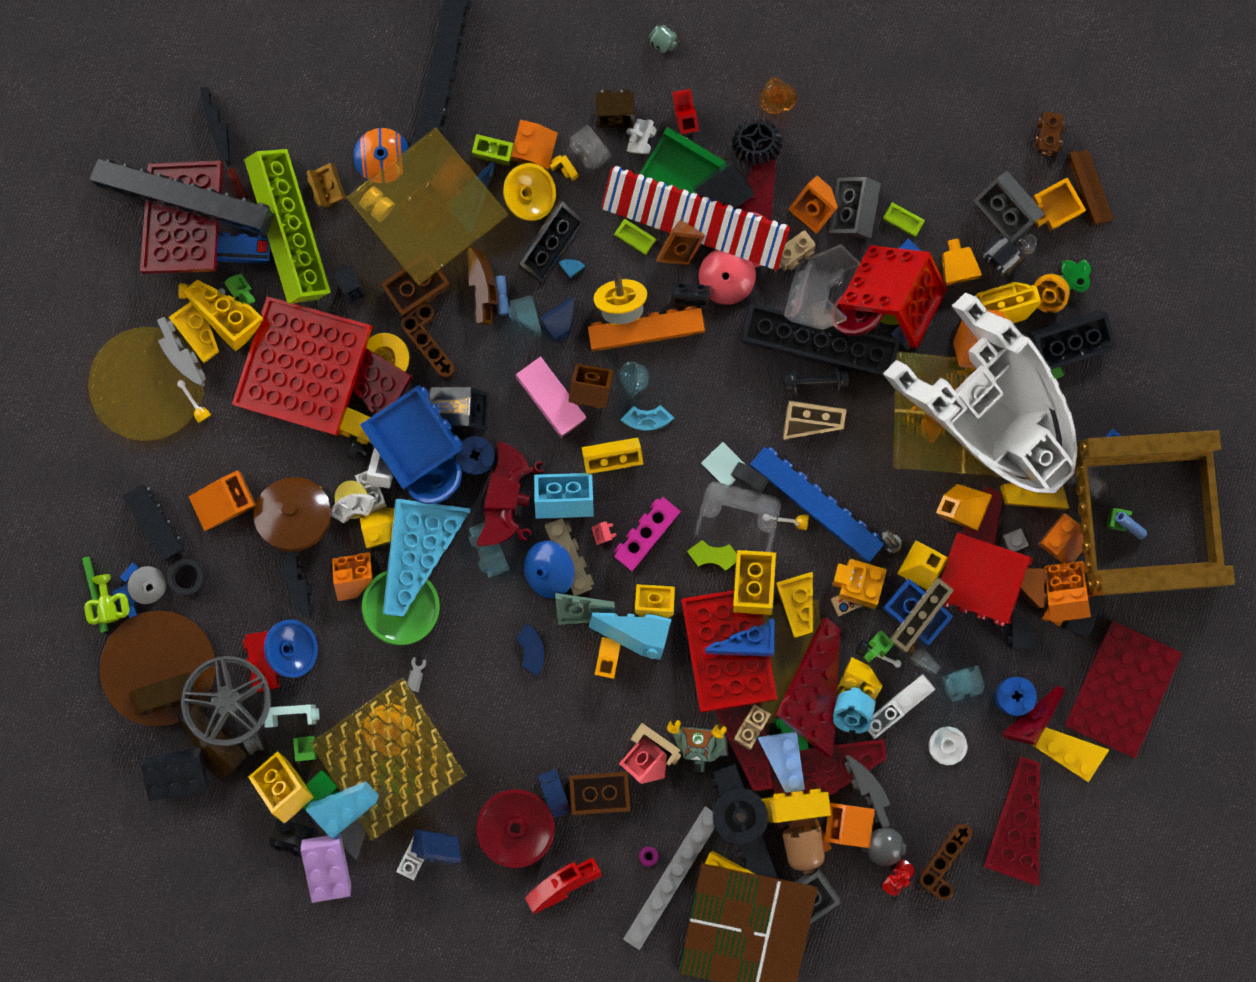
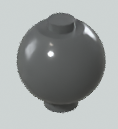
[862,827,907,866]

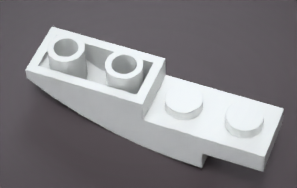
[868,674,935,739]

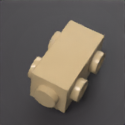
[779,230,816,271]

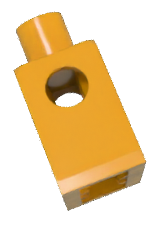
[942,239,982,285]

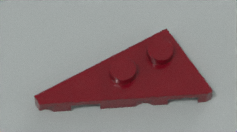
[1002,686,1065,746]

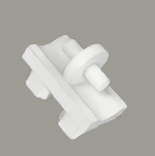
[626,119,657,154]

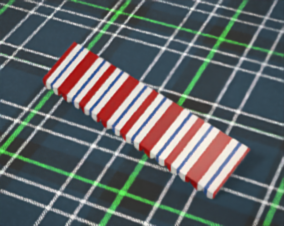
[601,166,790,271]

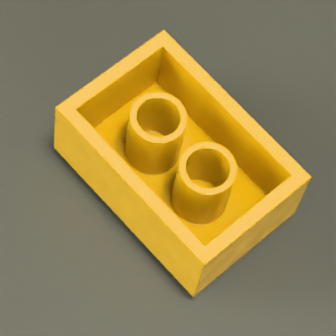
[733,550,776,615]
[249,751,314,823]

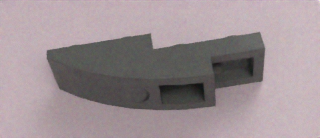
[844,755,890,828]

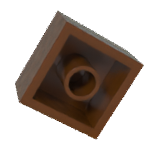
[568,364,613,409]

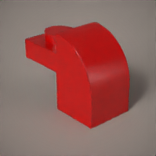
[672,89,699,135]

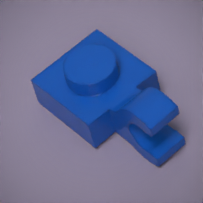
[112,584,139,618]

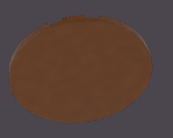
[100,611,216,727]

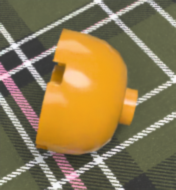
[1033,274,1070,313]

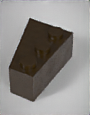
[129,672,196,716]

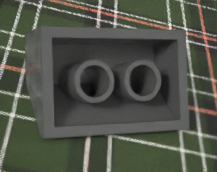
[828,177,881,239]

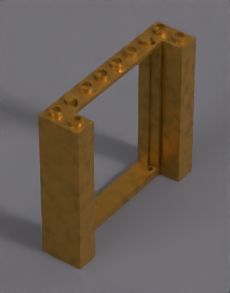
[1074,430,1235,597]

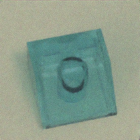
[507,295,543,339]

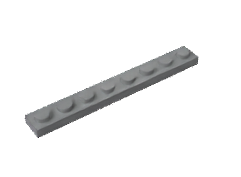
[623,806,715,950]

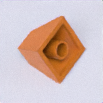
[788,176,838,234]

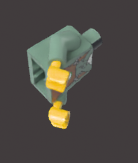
[667,720,727,772]

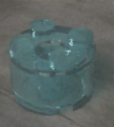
[941,665,985,702]

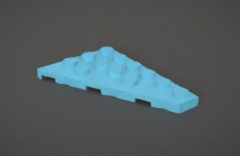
[383,499,470,617]

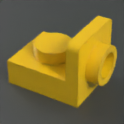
[550,155,578,181]

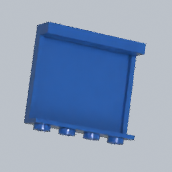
[360,385,463,489]

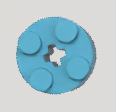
[833,688,876,733]

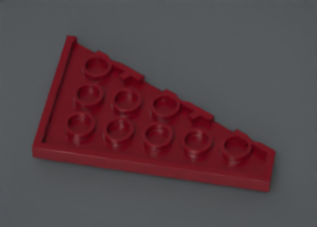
[775,618,840,757]

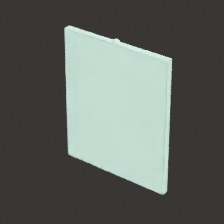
[701,442,744,489]

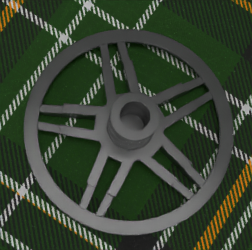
[181,656,271,746]

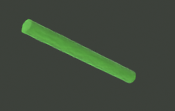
[82,557,108,633]

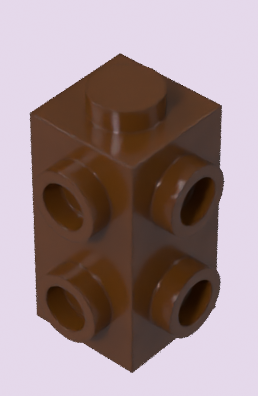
[1034,112,1065,157]

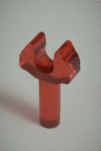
[226,167,249,199]

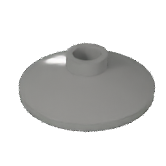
[128,566,166,604]

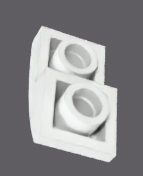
[355,471,387,513]
[396,836,424,880]

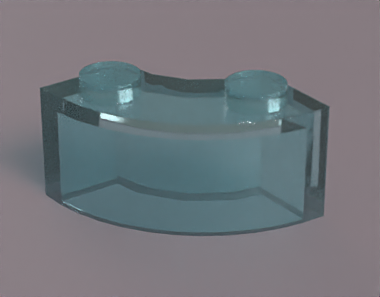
[468,522,510,578]

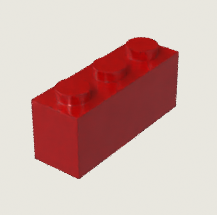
[243,631,280,692]

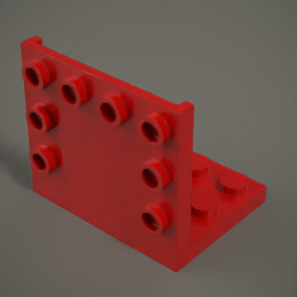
[839,245,947,348]

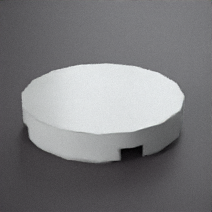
[928,727,968,765]

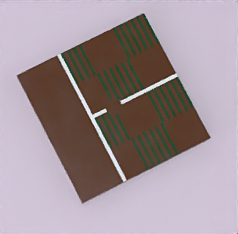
[679,863,818,982]

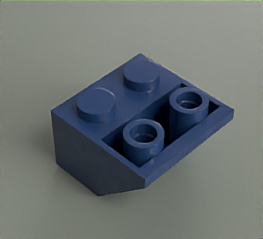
[411,829,461,865]

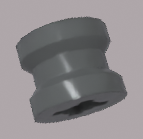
[243,732,265,755]

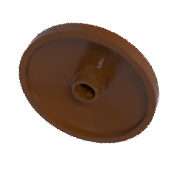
[254,477,332,552]

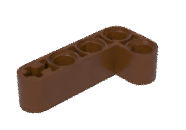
[401,304,455,379]
[918,823,972,901]

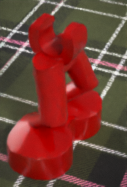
[882,860,914,895]

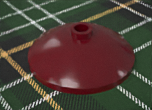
[831,294,885,336]

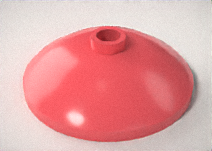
[699,250,756,305]

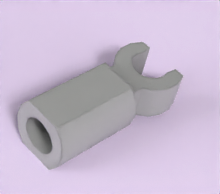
[406,657,426,692]

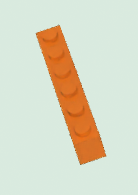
[588,306,705,352]

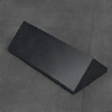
[517,200,585,283]

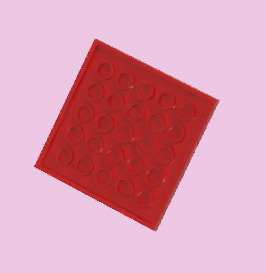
[232,296,373,436]

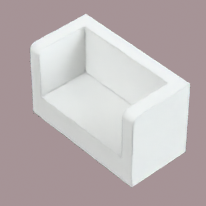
[367,447,393,489]

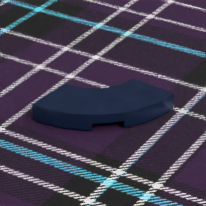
[516,623,544,676]

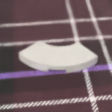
[331,493,375,523]

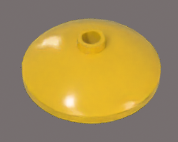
[503,163,556,221]

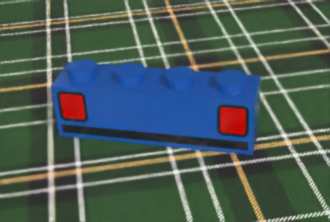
[217,233,272,264]

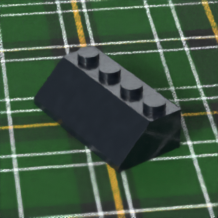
[1029,309,1117,370]

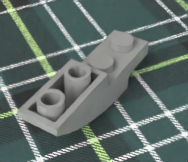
[157,317,206,387]

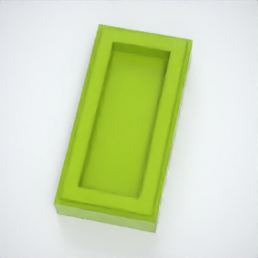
[882,202,925,238]
[614,219,656,256]

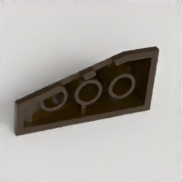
[178,703,248,782]

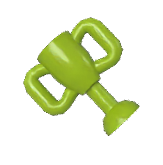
[84,574,130,625]

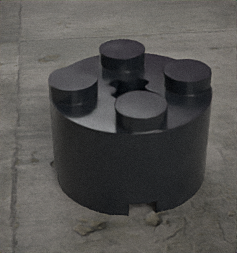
[982,233,1026,277]

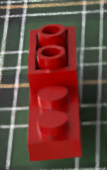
[525,857,602,914]

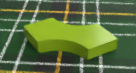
[687,540,737,571]

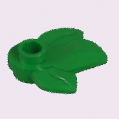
[1061,259,1091,293]

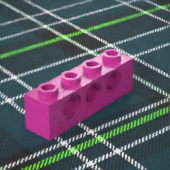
[614,497,681,572]

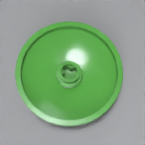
[362,570,440,646]

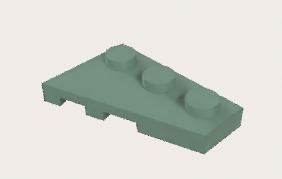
[555,593,615,625]

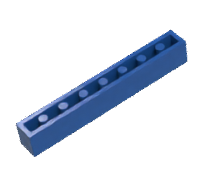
[749,447,884,563]

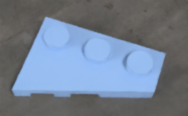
[758,732,805,793]

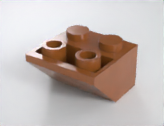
[1019,568,1048,609]

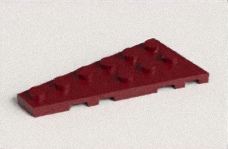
[715,703,773,791]
[983,756,1040,886]

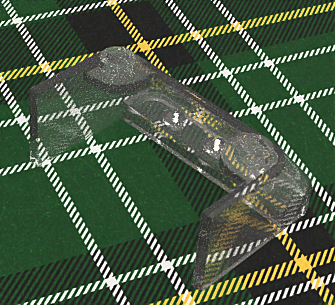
[784,244,860,330]
[694,482,781,552]

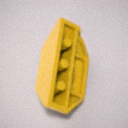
[975,282,1041,323]

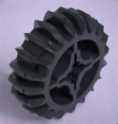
[732,118,783,167]

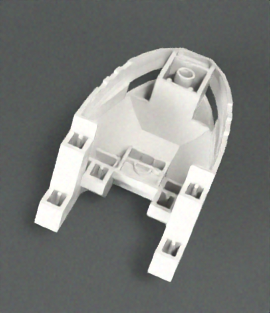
[883,293,1077,493]

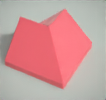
[619,735,667,784]

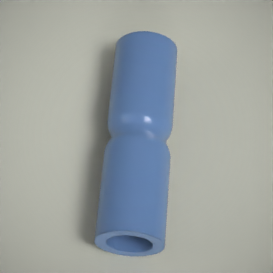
[495,276,509,315]
[1115,512,1147,540]

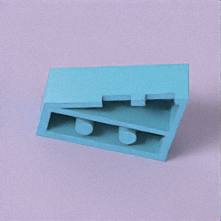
[306,782,379,839]

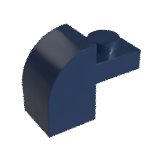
[538,769,572,818]

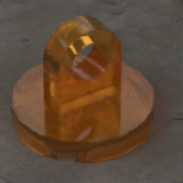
[759,77,797,114]

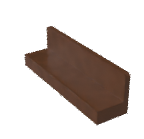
[1067,149,1113,227]

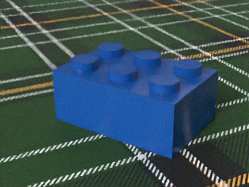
[882,579,953,646]

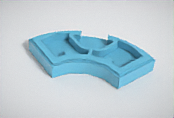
[620,405,674,431]

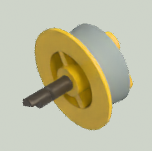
[594,272,647,325]

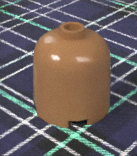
[782,826,825,874]

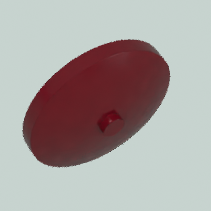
[477,789,555,868]

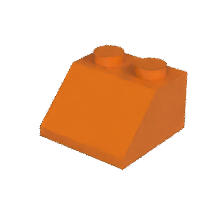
[511,120,558,170]
[1038,513,1083,564]

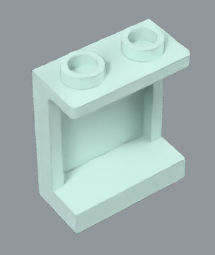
[265,705,319,728]

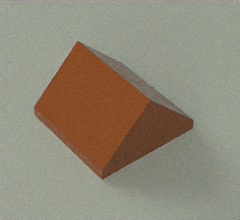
[656,220,705,265]

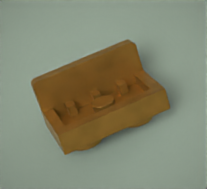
[306,163,347,207]

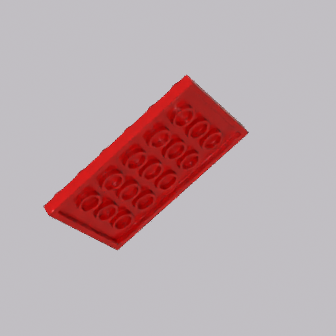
[681,590,777,713]

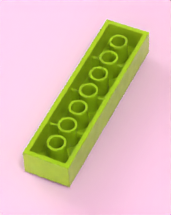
[244,149,331,304]

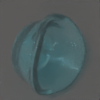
[620,362,650,395]

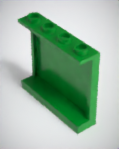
[640,127,726,195]

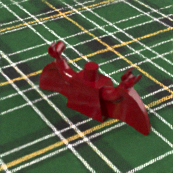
[477,442,544,546]

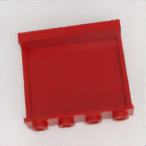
[941,533,1033,626]

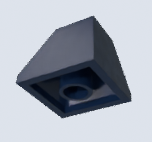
[541,296,575,342]

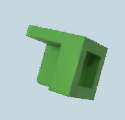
[1106,508,1132,532]
[293,736,317,761]

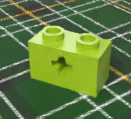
[472,134,514,166]

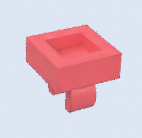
[591,521,616,545]

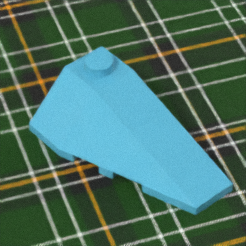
[589,612,671,660]

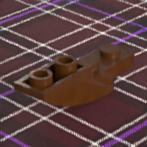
[467,248,499,325]

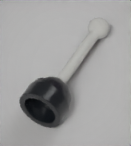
[856,639,901,668]

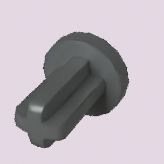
[881,530,902,553]

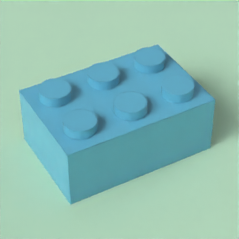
[534,473,594,519]

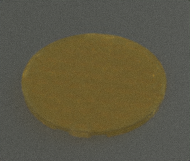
[88,327,204,441]

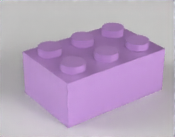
[301,834,351,903]

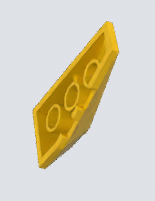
[183,280,263,352]
[360,507,395,549]

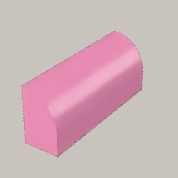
[516,357,586,438]

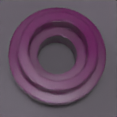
[639,847,659,866]

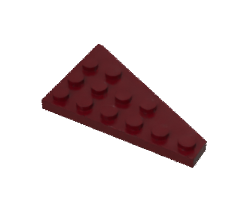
[770,739,887,829]

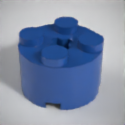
[995,677,1037,716]

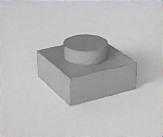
[1003,528,1029,552]

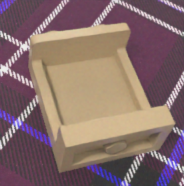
[631,723,681,766]

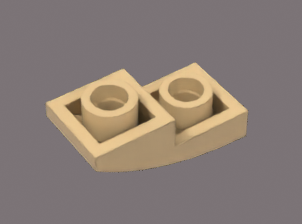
[733,704,771,750]

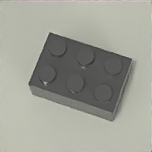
[973,171,1045,243]

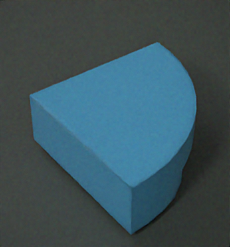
[559,259,585,279]

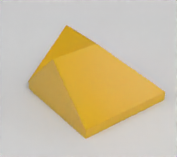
[635,584,675,618]

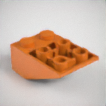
[189,470,256,531]
[1044,561,1091,622]

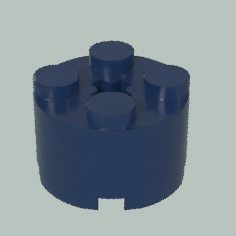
[456,436,495,477]

